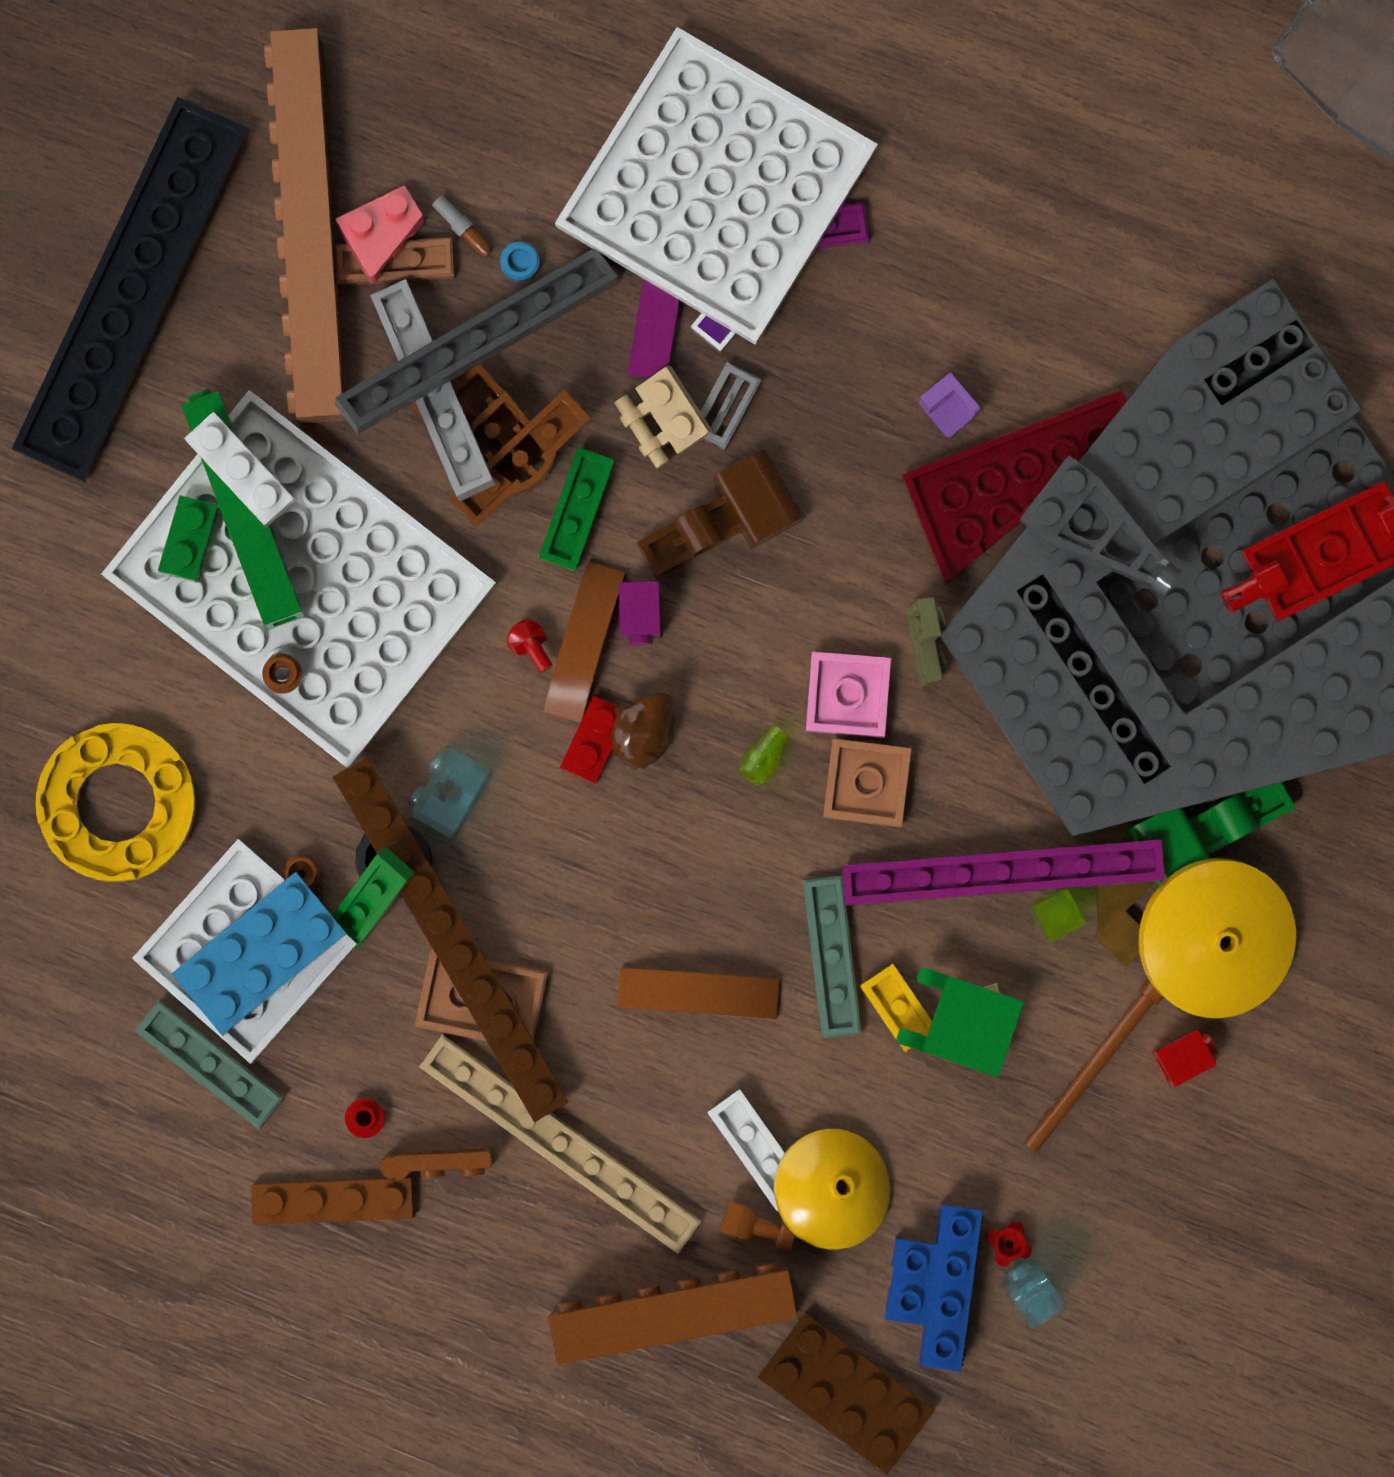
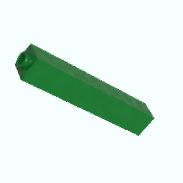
[181,389,305,630]

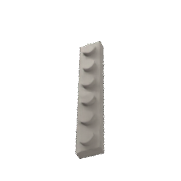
[370,279,496,501]

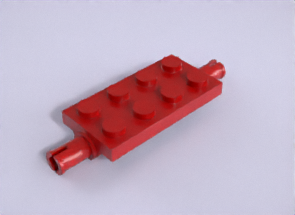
[1220,481,1394,623]

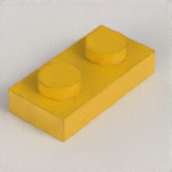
[860,964,932,1052]

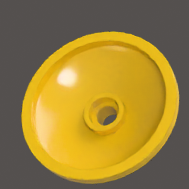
[774,1129,891,1250]

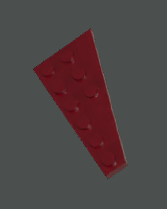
[901,390,1127,585]

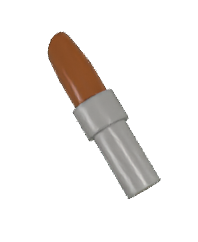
[432,195,490,257]

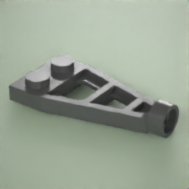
[1019,456,1182,596]

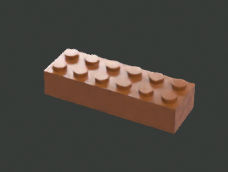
[548,1262,798,1365]

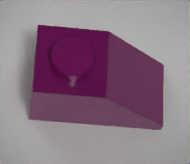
[619,581,661,646]

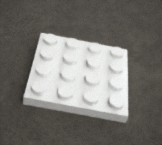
[132,839,357,1064]

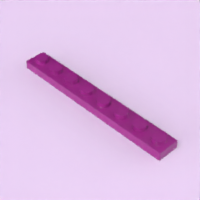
[842,840,1165,907]

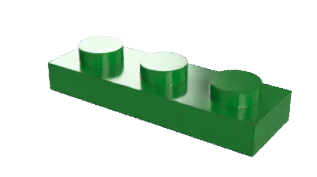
[538,447,615,572]
[332,847,415,949]

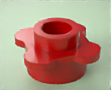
[986,1221,1032,1267]

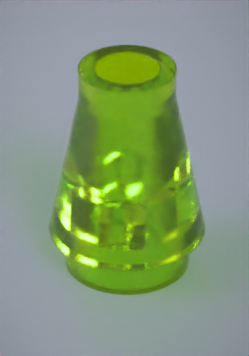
[737,726,790,787]

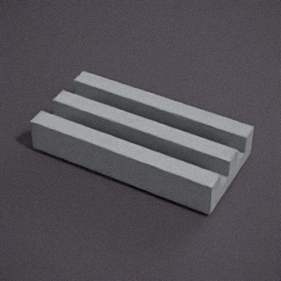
[700,362,762,450]

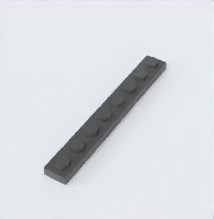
[335,248,618,435]

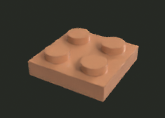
[823,739,911,828]

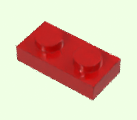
[560,696,617,785]

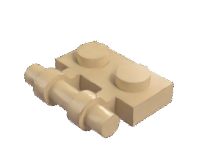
[615,366,713,469]

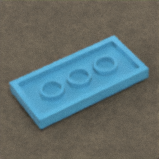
[171,872,347,1036]

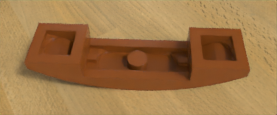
[543,562,626,723]
[618,968,779,1019]

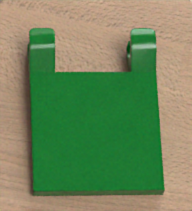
[896,967,1024,1078]

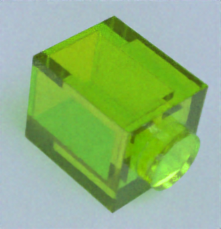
[1029,889,1086,944]

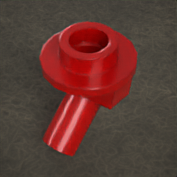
[506,619,553,673]

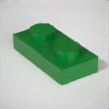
[158,495,219,583]

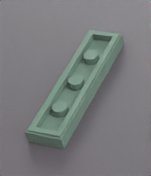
[803,876,862,1039]
[134,1000,284,1129]

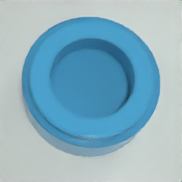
[500,241,540,283]

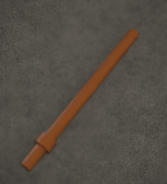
[1024,979,1163,1153]

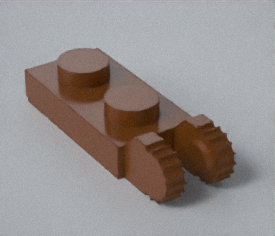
[379,1147,494,1180]

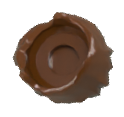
[610,693,675,770]

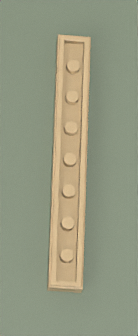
[419,1035,701,1254]

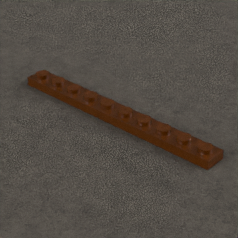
[332,757,569,1123]

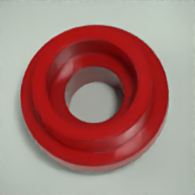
[345,1098,385,1138]

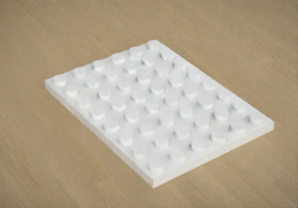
[101,390,497,768]

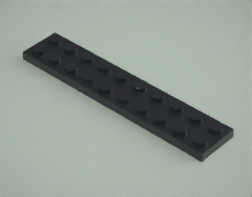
[12,97,250,483]

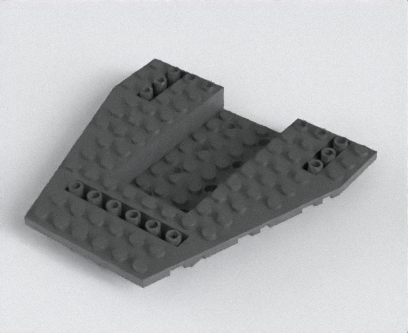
[940,279,1394,837]

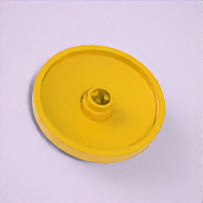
[1139,858,1296,1018]

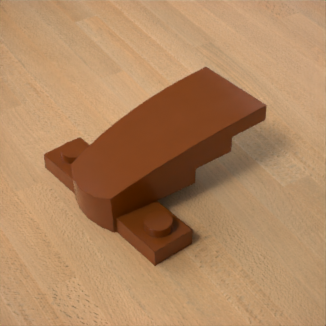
[410,364,591,527]

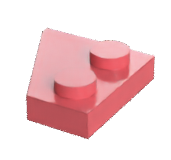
[335,185,424,284]

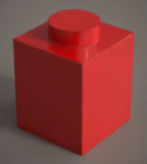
[1152,1029,1218,1088]

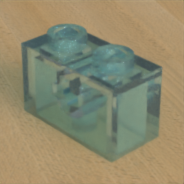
[408,746,492,841]
[1001,1262,1067,1330]

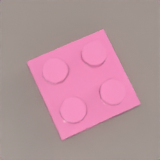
[805,652,891,738]

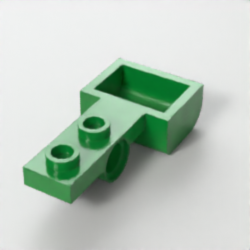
[1126,782,1296,888]

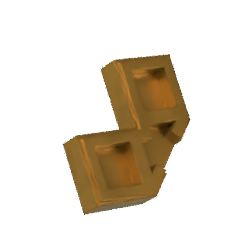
[1096,882,1154,968]

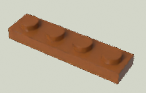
[251,1178,414,1225]

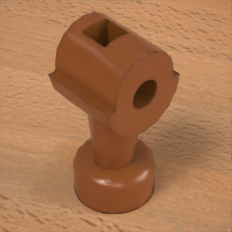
[719,1200,795,1253]

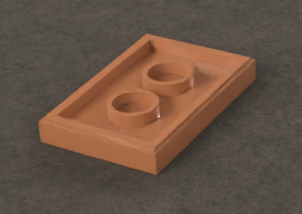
[414,949,548,1042]

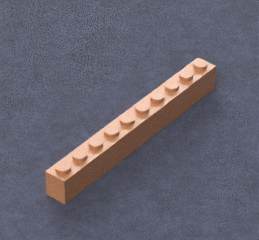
[264,28,346,424]

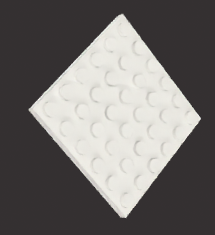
[555,27,878,345]

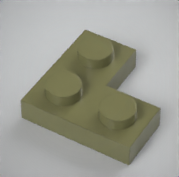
[905,597,946,688]

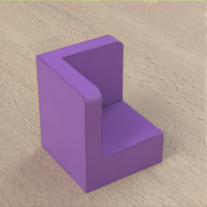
[918,372,981,438]

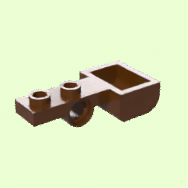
[637,450,804,579]

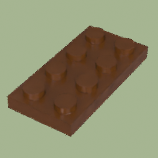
[758,1313,935,1475]

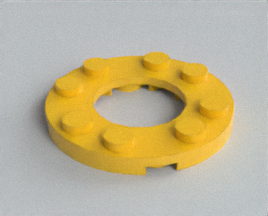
[35,723,196,882]

